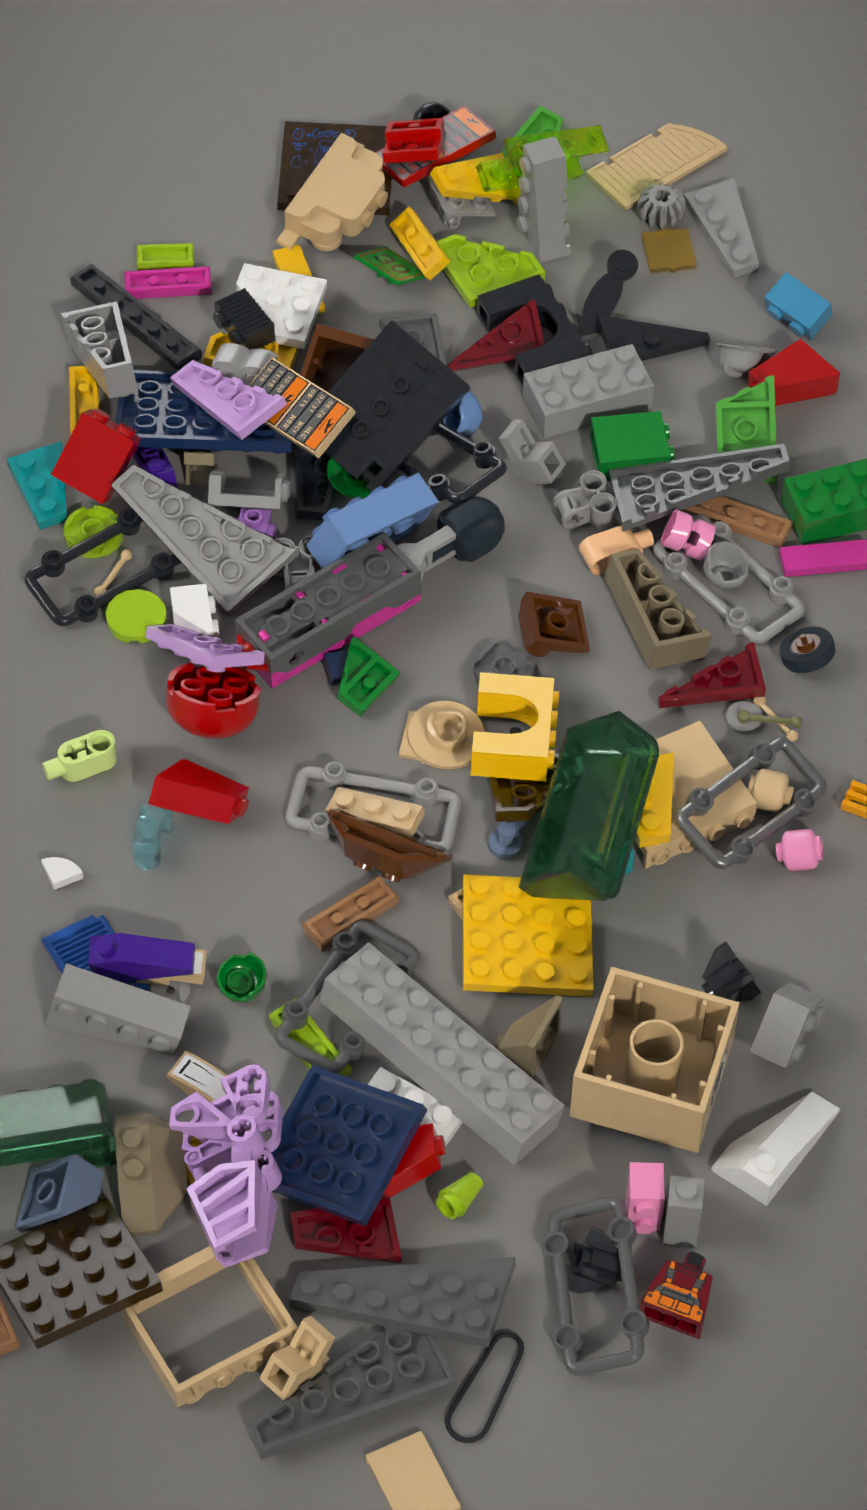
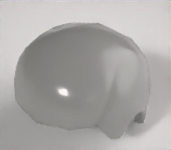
[703,541,749,590]

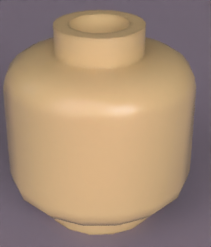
[748,768,794,813]

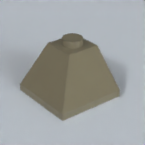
[494,995,563,1079]

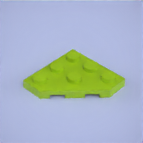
[437,234,546,308]

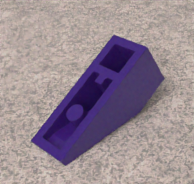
[88,933,196,982]

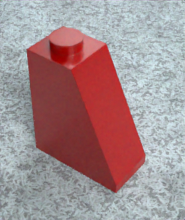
[747,338,840,406]
[148,758,249,824]
[381,1123,446,1198]

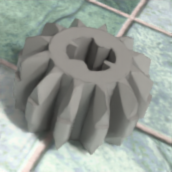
[637,181,686,230]

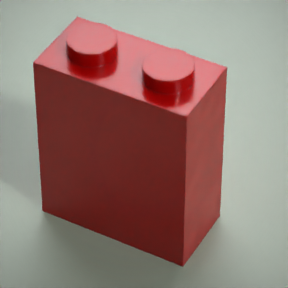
[51,408,142,504]

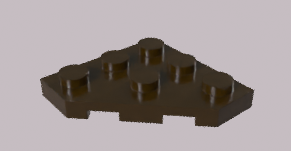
[487,753,582,822]

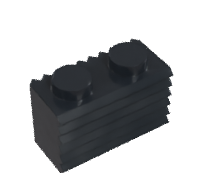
[213,288,275,350]

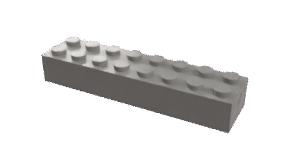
[319,942,565,1166]

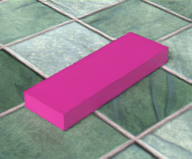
[124,266,212,299]
[779,539,867,577]

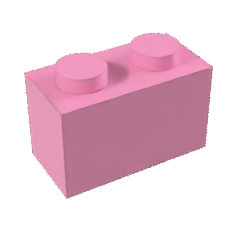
[626,1162,665,1234]

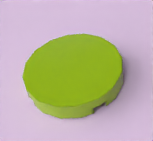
[64,505,123,558]
[106,589,167,644]

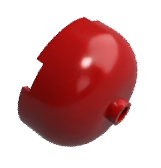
[166,662,261,739]

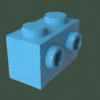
[764,272,833,340]

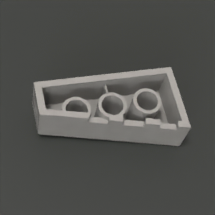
[516,136,571,263]
[44,963,191,1054]

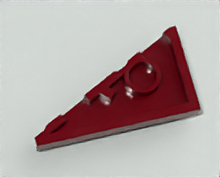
[447,299,545,372]
[658,642,766,709]

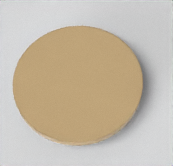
[407,701,485,770]

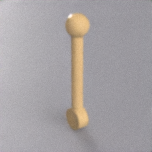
[94,549,132,597]
[753,697,798,742]

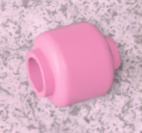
[776,829,824,871]

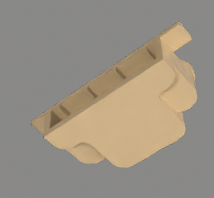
[276,133,388,251]

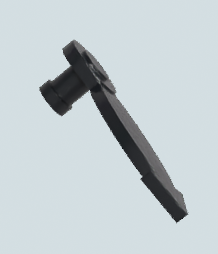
[576,250,638,337]

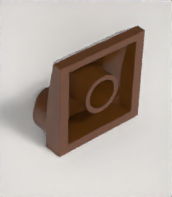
[518,592,590,657]

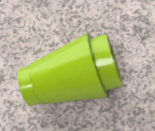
[436,1172,483,1219]

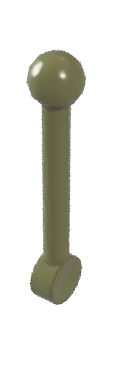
[738,710,803,728]

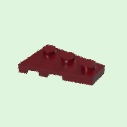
[290,1197,402,1263]

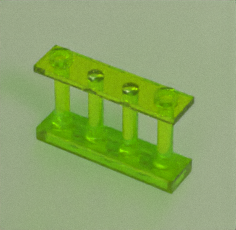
[476,125,609,192]

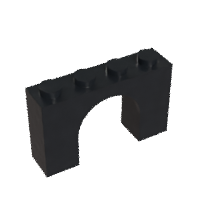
[477,274,593,386]

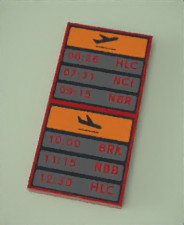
[377,106,497,188]

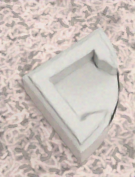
[41,857,84,890]

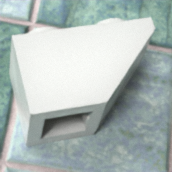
[170,584,219,638]

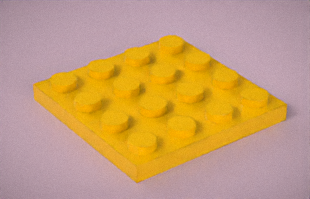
[462,874,593,997]

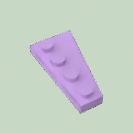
[170,360,287,440]
[146,624,265,672]

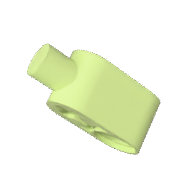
[42,730,117,782]

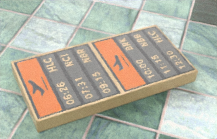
[249,357,356,459]

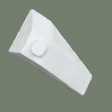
[711,1091,840,1206]

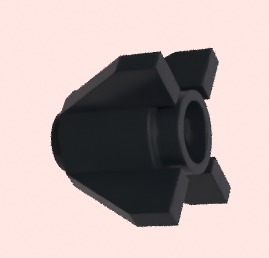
[701,941,761,1002]
[568,1226,622,1294]

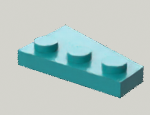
[7,441,67,530]

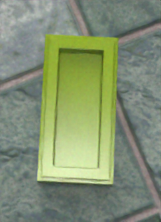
[137,243,194,271]

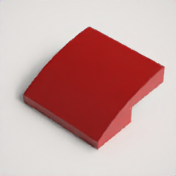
[382,118,444,164]

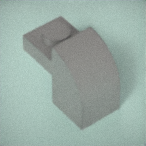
[499,419,566,484]

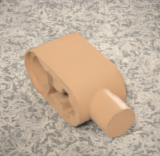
[579,526,654,575]

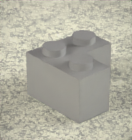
[750,982,826,1068]

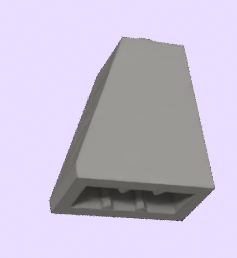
[662,1175,705,1248]

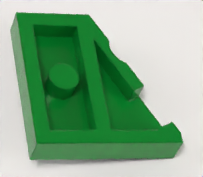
[336,636,400,717]

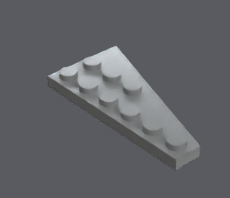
[112,465,297,615]

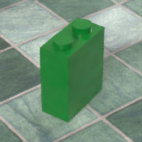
[590,411,675,481]

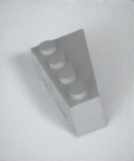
[61,301,138,399]

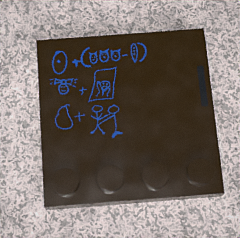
[277,121,392,216]

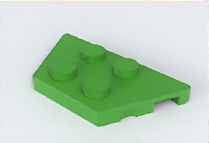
[716,376,778,485]

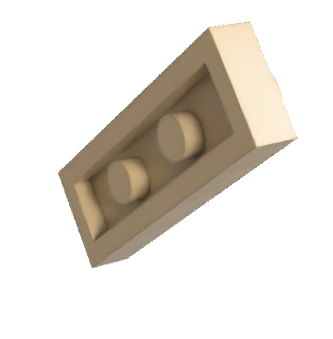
[325,787,425,838]

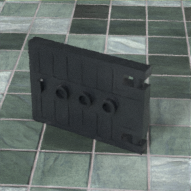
[324,320,471,492]

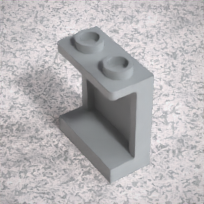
[208,469,291,509]

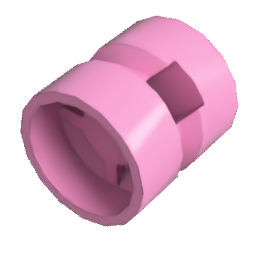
[661,509,716,561]

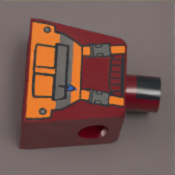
[640,1252,713,1340]

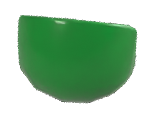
[216,952,267,1003]

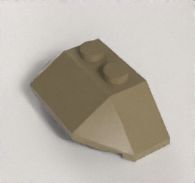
[114,1112,188,1236]

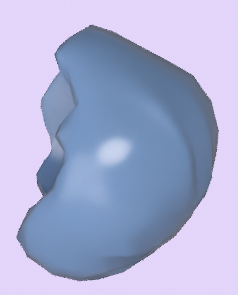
[443,391,483,437]

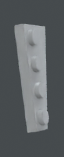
[684,178,759,279]

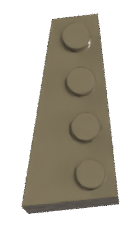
[604,549,712,669]

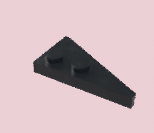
[596,315,710,361]

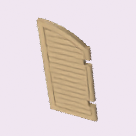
[585,122,728,211]

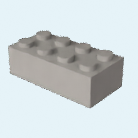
[523,344,654,438]

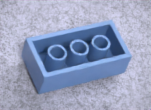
[306,473,439,569]

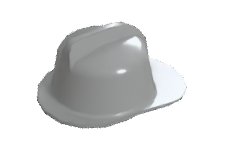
[715,343,777,379]

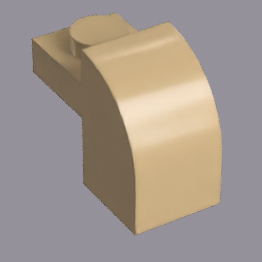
[259,1316,335,1401]

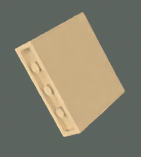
[590,721,757,869]

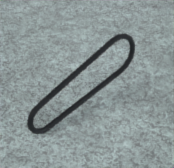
[445,1332,524,1443]

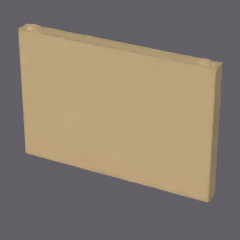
[365,1431,461,1510]

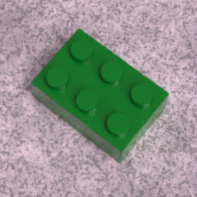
[781,458,867,545]

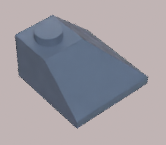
[16,1154,104,1231]

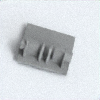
[427,175,496,229]

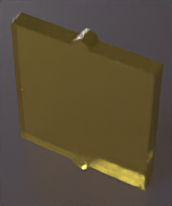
[642,228,697,273]

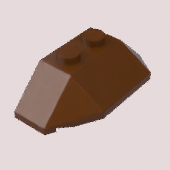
[328,809,453,883]

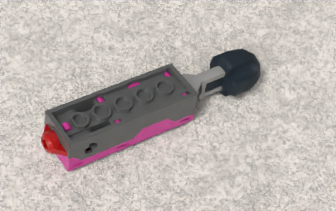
[235,497,505,689]

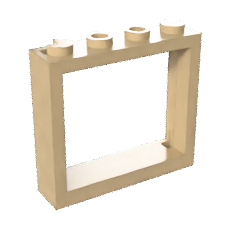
[119,1246,298,1408]

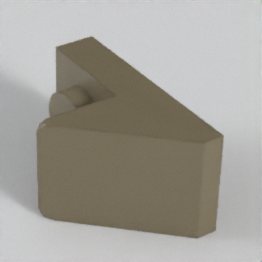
[184,449,218,487]

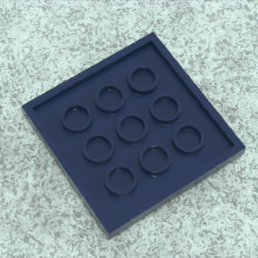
[271,1065,428,1227]

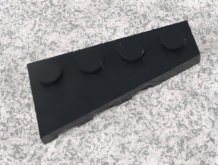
[293,442,334,520]

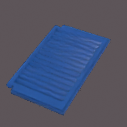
[41,915,150,991]

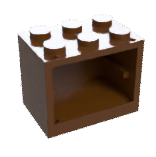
[300,323,374,392]

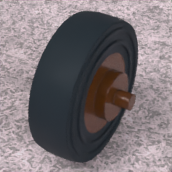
[780,626,836,673]

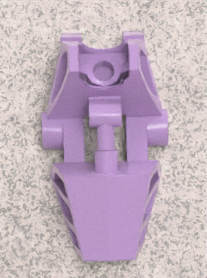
[169,1064,283,1268]

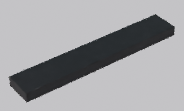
[70,264,203,371]

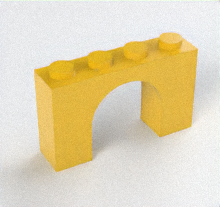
[470,672,560,782]

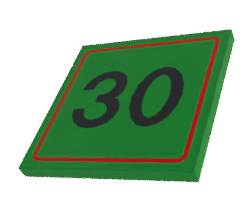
[354,246,426,286]

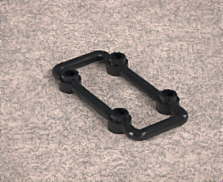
[399,421,507,504]
[25,509,182,626]

